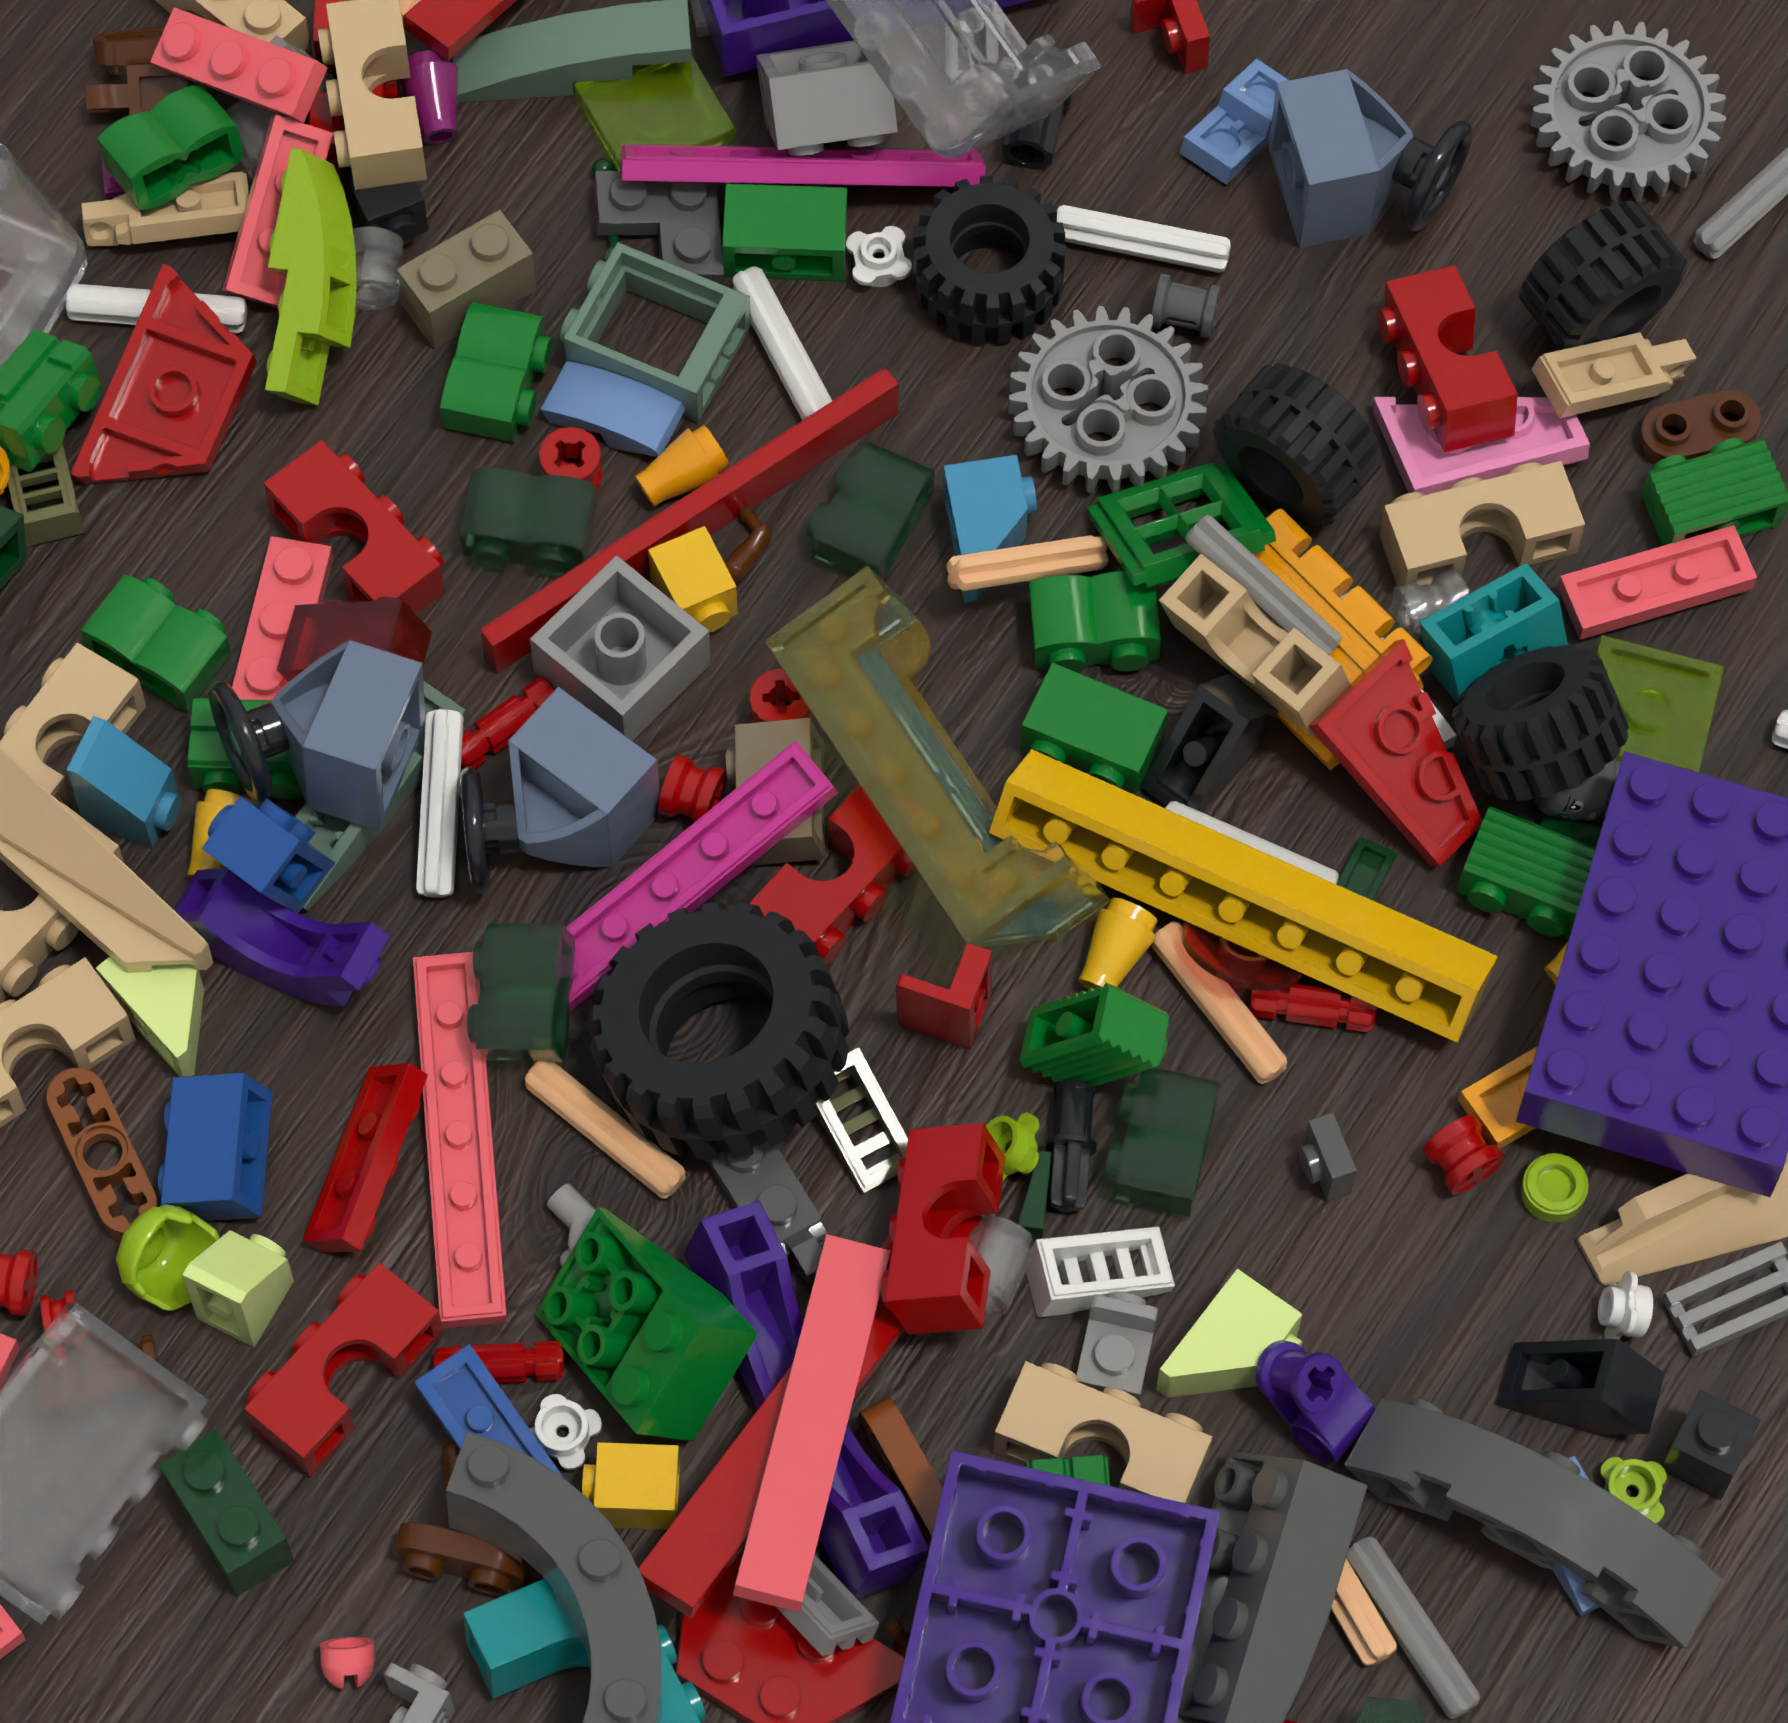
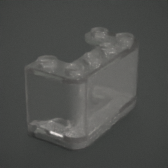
[826,0,1102,158]
[0,1302,209,1625]

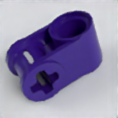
[1255,1340,1376,1465]

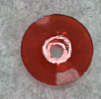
[1181,921,1303,991]

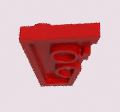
[1308,639,1483,867]

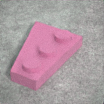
[1373,397,1590,495]

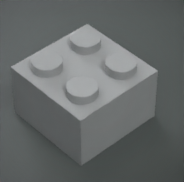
[756,37,898,156]
[530,555,711,741]

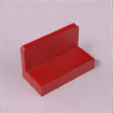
[896,943,992,1050]

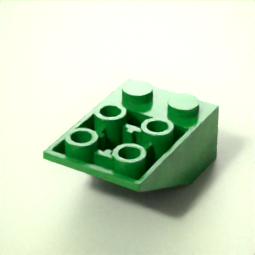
[535,1207,758,1441]

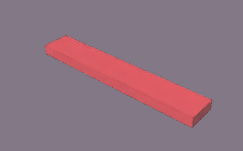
[413,951,508,1329]
[733,1234,891,1613]

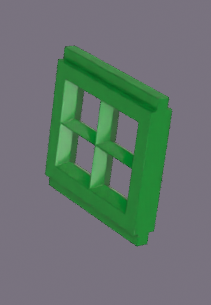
[1087,462,1276,588]

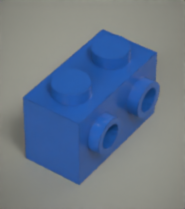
[201,796,336,913]
[158,1073,273,1221]

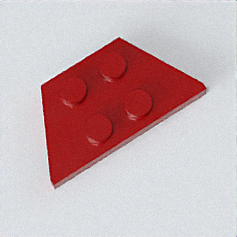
[70,264,257,485]
[676,1555,905,1723]

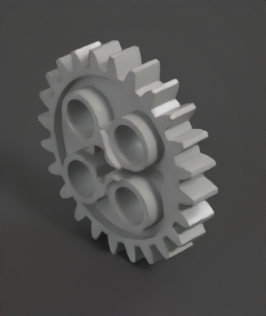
[1530,21,1726,201]
[1008,306,1208,493]

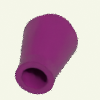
[399,50,458,144]

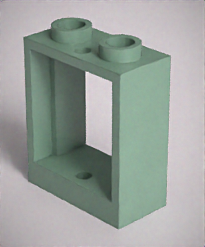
[559,242,751,423]

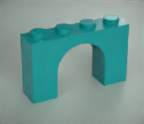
[463,1579,706,1723]

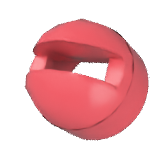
[320,1637,375,1689]

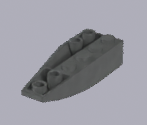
[1176,1451,1368,1723]

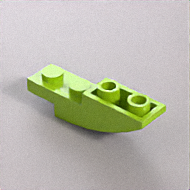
[265,148,357,405]

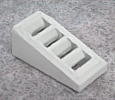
[1024,1227,1175,1318]

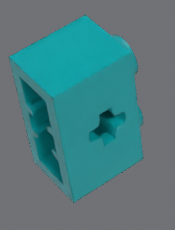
[1419,563,1568,704]

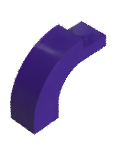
[174,868,390,1007]

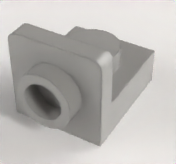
[1077,1291,1158,1401]
[384,1663,456,1723]

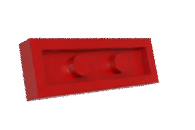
[302,1063,428,1253]

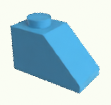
[942,455,1037,603]
[66,716,182,849]

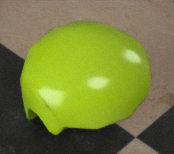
[116,1204,220,1311]

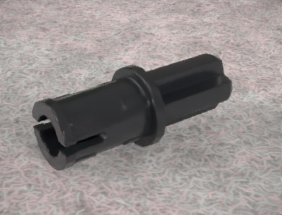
[1045,1081,1097,1213]

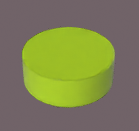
[1521,1153,1589,1223]

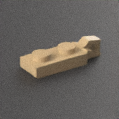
[81,171,249,246]
[1532,332,1697,418]

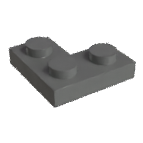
[594,171,724,285]

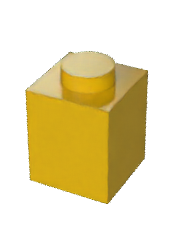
[648,526,738,633]
[582,1442,680,1530]

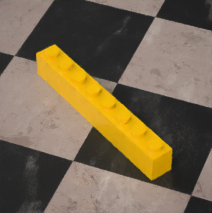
[989,749,1498,1042]

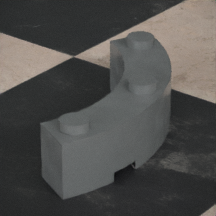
[1344,1398,1722,1648]
[446,1432,662,1723]

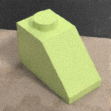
[96,957,204,1077]
[182,1230,294,1348]
[1156,1269,1303,1398]

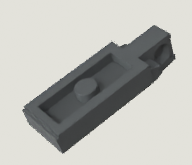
[705,1141,828,1289]

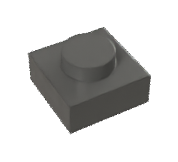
[1298,1113,1357,1202]

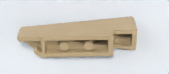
[0,746,213,973]
[1577,1153,1788,1286]

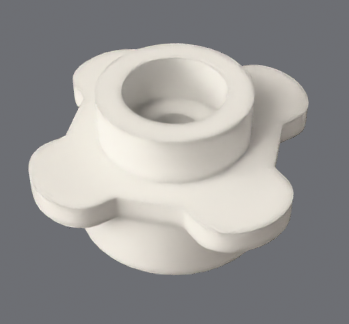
[846,226,912,287]
[1598,1271,1653,1339]
[530,1394,602,1470]

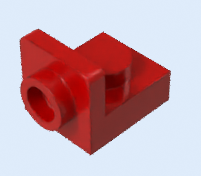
[1130,0,1210,74]

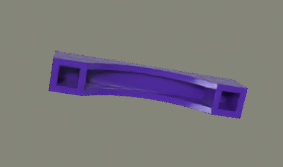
[684,1200,929,1599]

